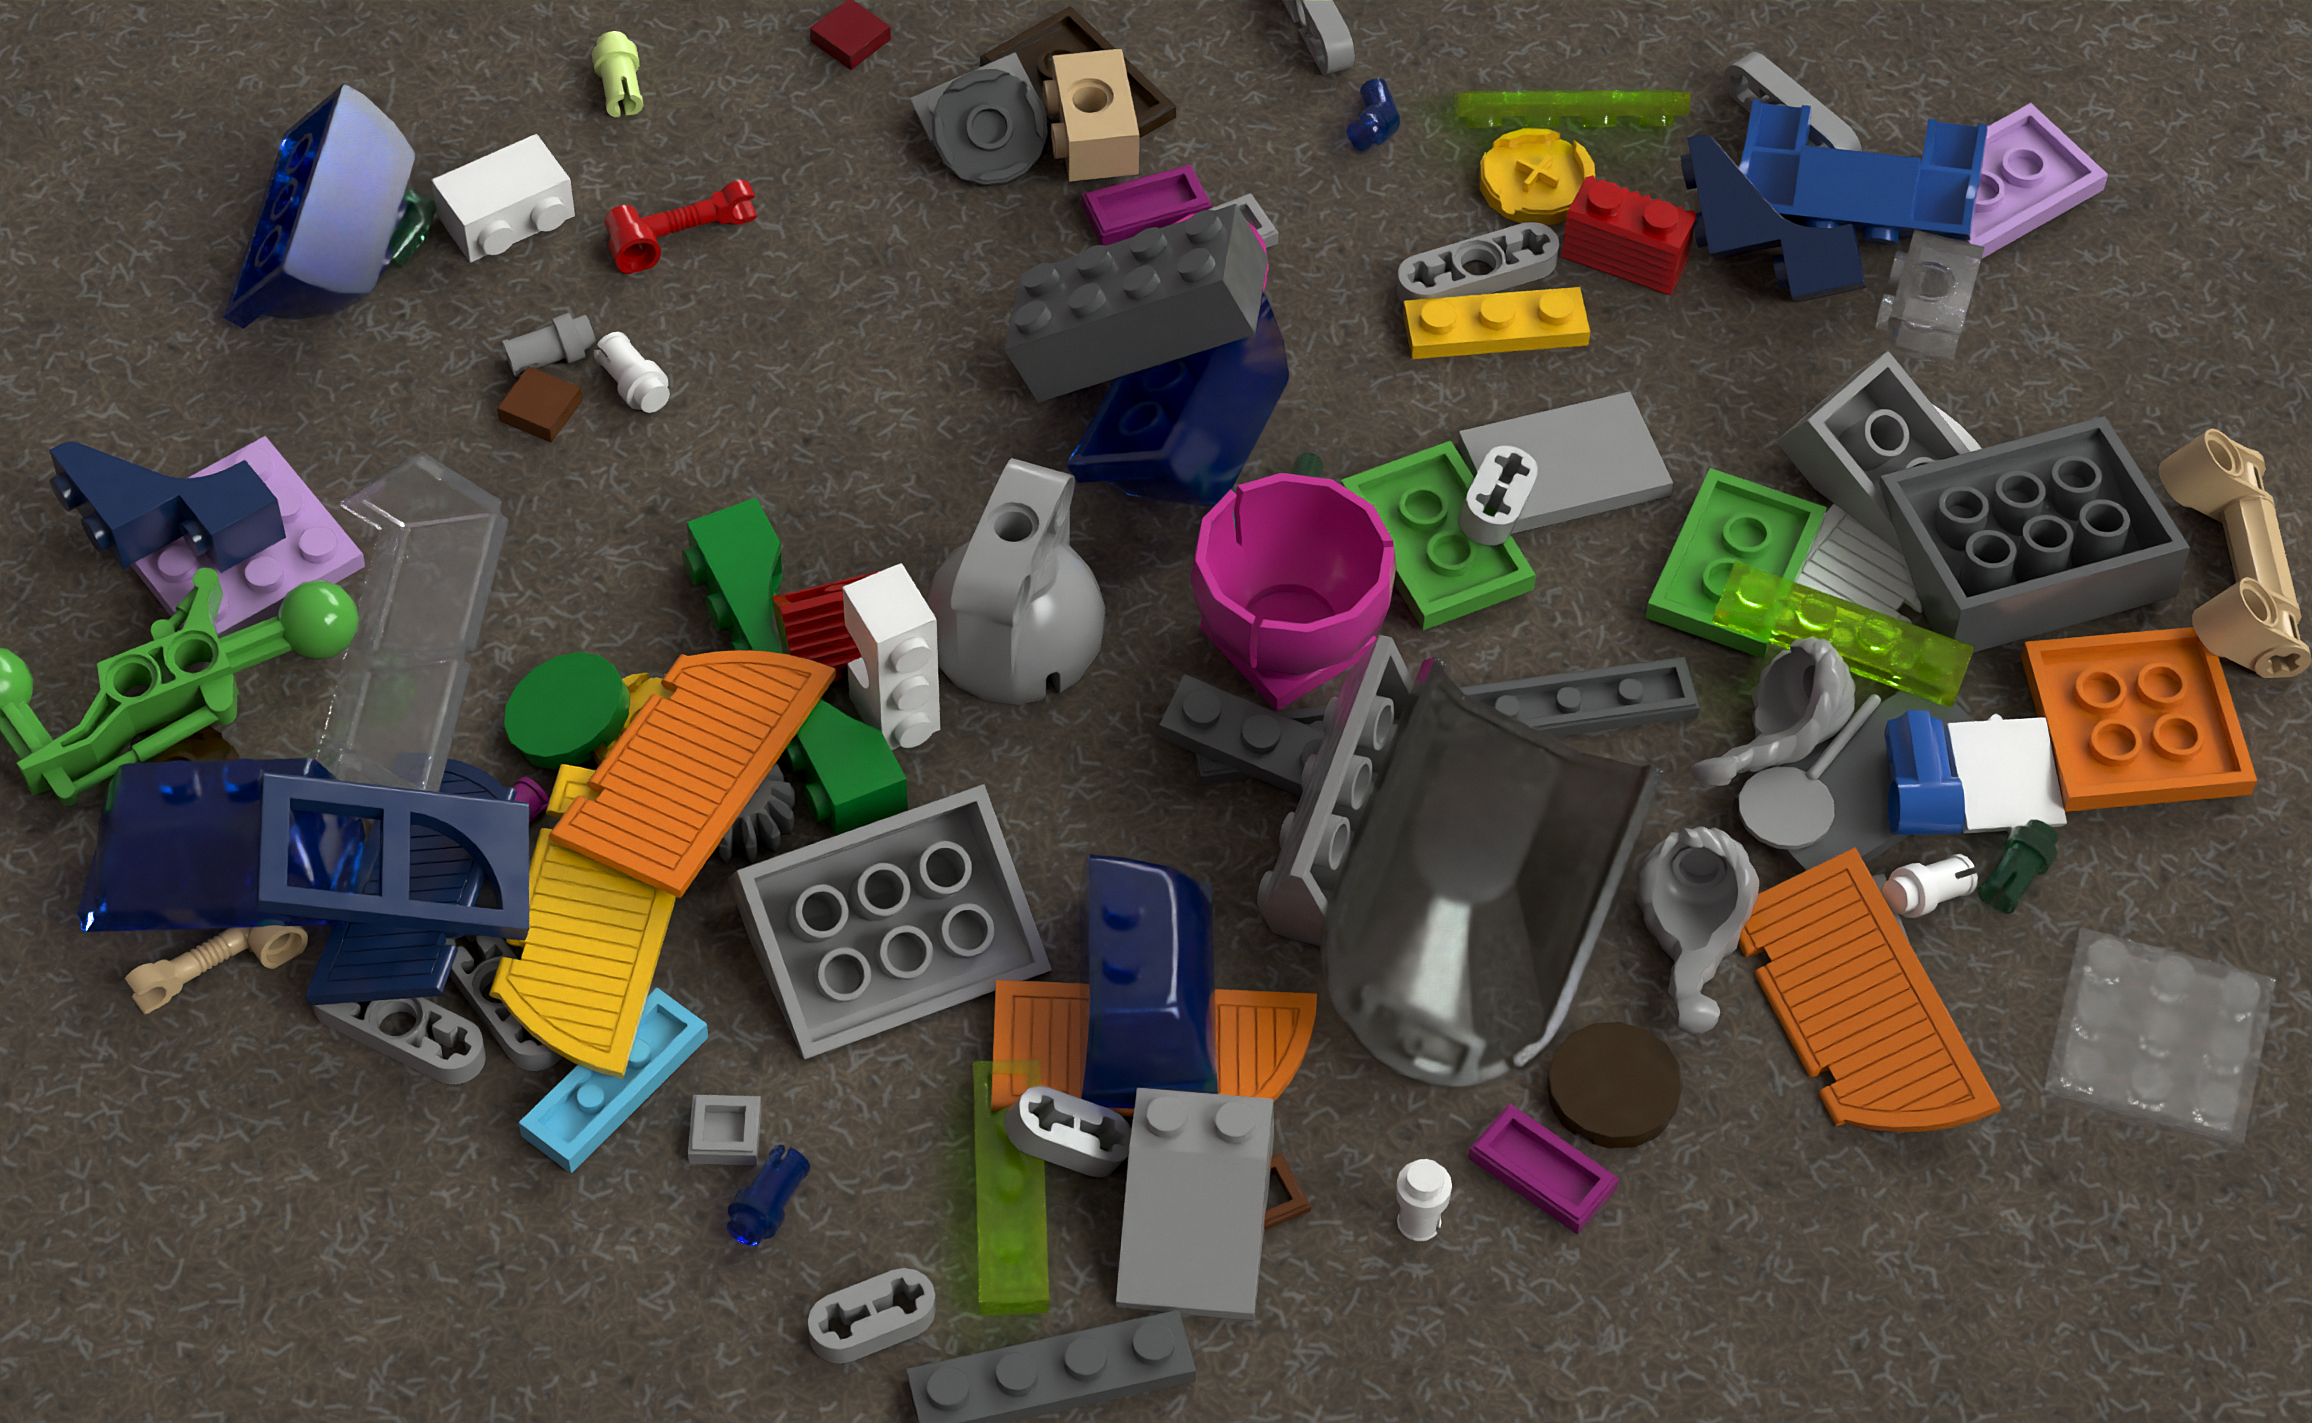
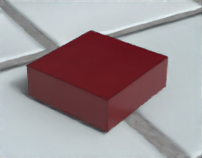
[810,0,891,70]

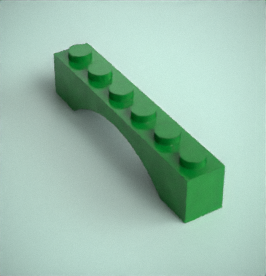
[682,498,908,836]

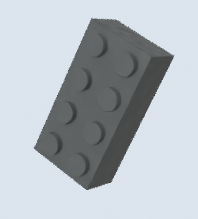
[1004,204,1268,402]

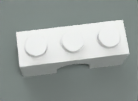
[843,563,940,750]

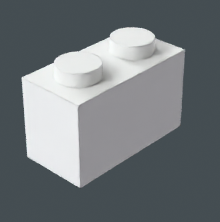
[431,134,575,263]

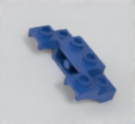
[1739,100,1988,245]

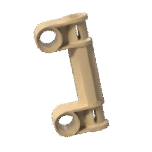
[2159,429,2312,678]

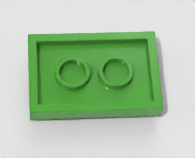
[1341,441,1536,631]
[1646,468,1826,659]

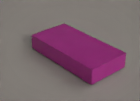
[1081,164,1212,246]
[1468,1103,1619,1235]

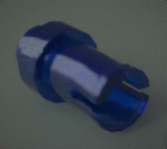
[727,1144,810,1246]

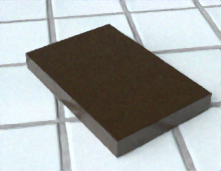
[980,6,1176,139]

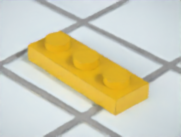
[1403,287,1590,359]

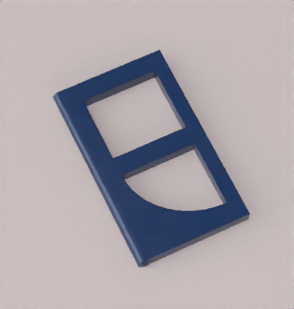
[255,771,530,941]

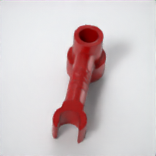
[604,180,758,274]

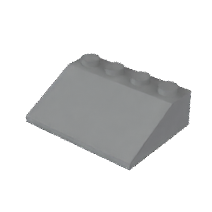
[1257,635,1432,953]
[728,784,1052,1060]

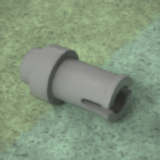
[502,313,597,378]

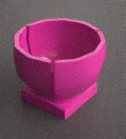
[1190,473,1397,711]

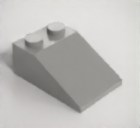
[1776,351,1970,555]
[1116,1088,1274,1321]

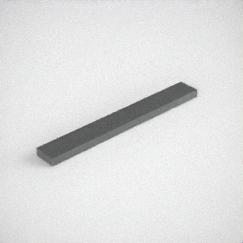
[1193,657,1700,785]

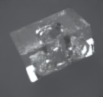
[1875,230,1985,370]

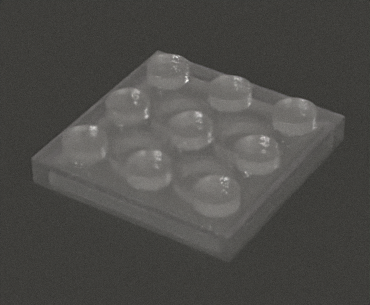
[2040,927,2276,1155]

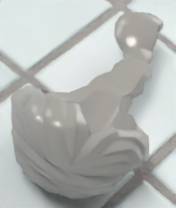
[1690,636,1856,786]
[1636,826,1759,1036]

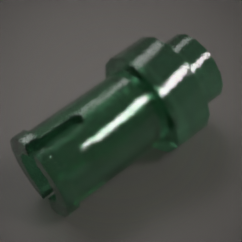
[1978,819,2059,914]

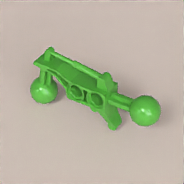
[0,567,359,806]

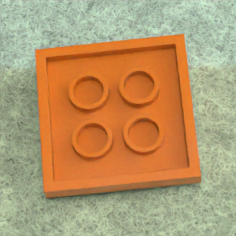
[2020,627,2257,812]

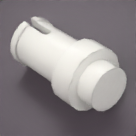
[594,332,670,413]
[1882,854,1978,918]
[1395,1159,1452,1241]

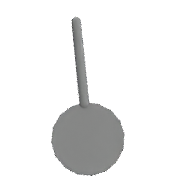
[1738,694,1881,850]

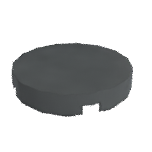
[931,69,1048,187]

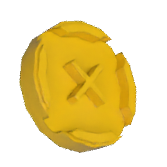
[1479,128,1595,226]

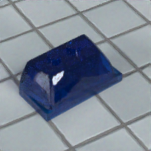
[223,83,415,329]
[1066,291,1289,506]
[77,758,366,932]
[1079,854,1218,1109]

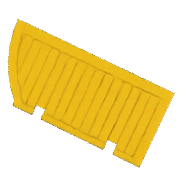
[489,764,676,1079]

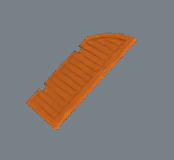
[549,650,836,898]
[1738,847,2002,1133]
[991,980,1317,1117]

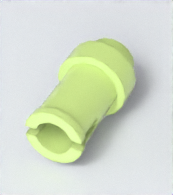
[592,31,643,117]

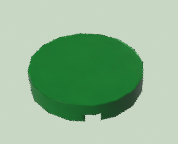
[504,652,630,770]

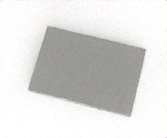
[1458,391,1673,534]

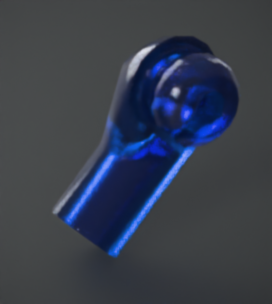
[1346,78,1400,151]

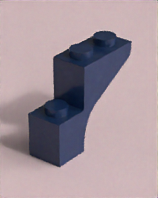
[1680,135,1867,302]
[49,441,286,573]

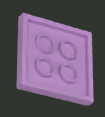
[131,436,365,639]

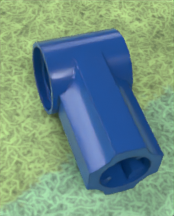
[1884,710,1965,835]

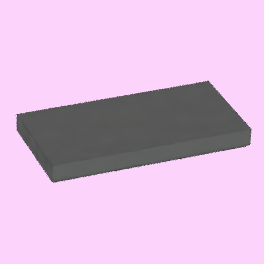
[1732,674,1974,875]

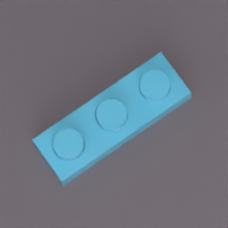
[519,988,708,1174]

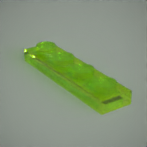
[1453,89,1690,128]
[1712,561,1974,708]
[973,1060,1049,1315]

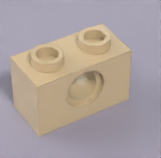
[1043,49,1139,182]

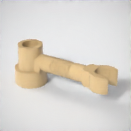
[125,892,308,1014]

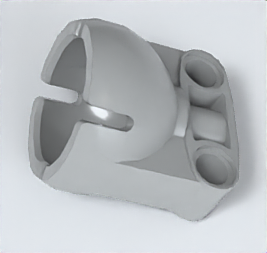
[925,458,1106,705]

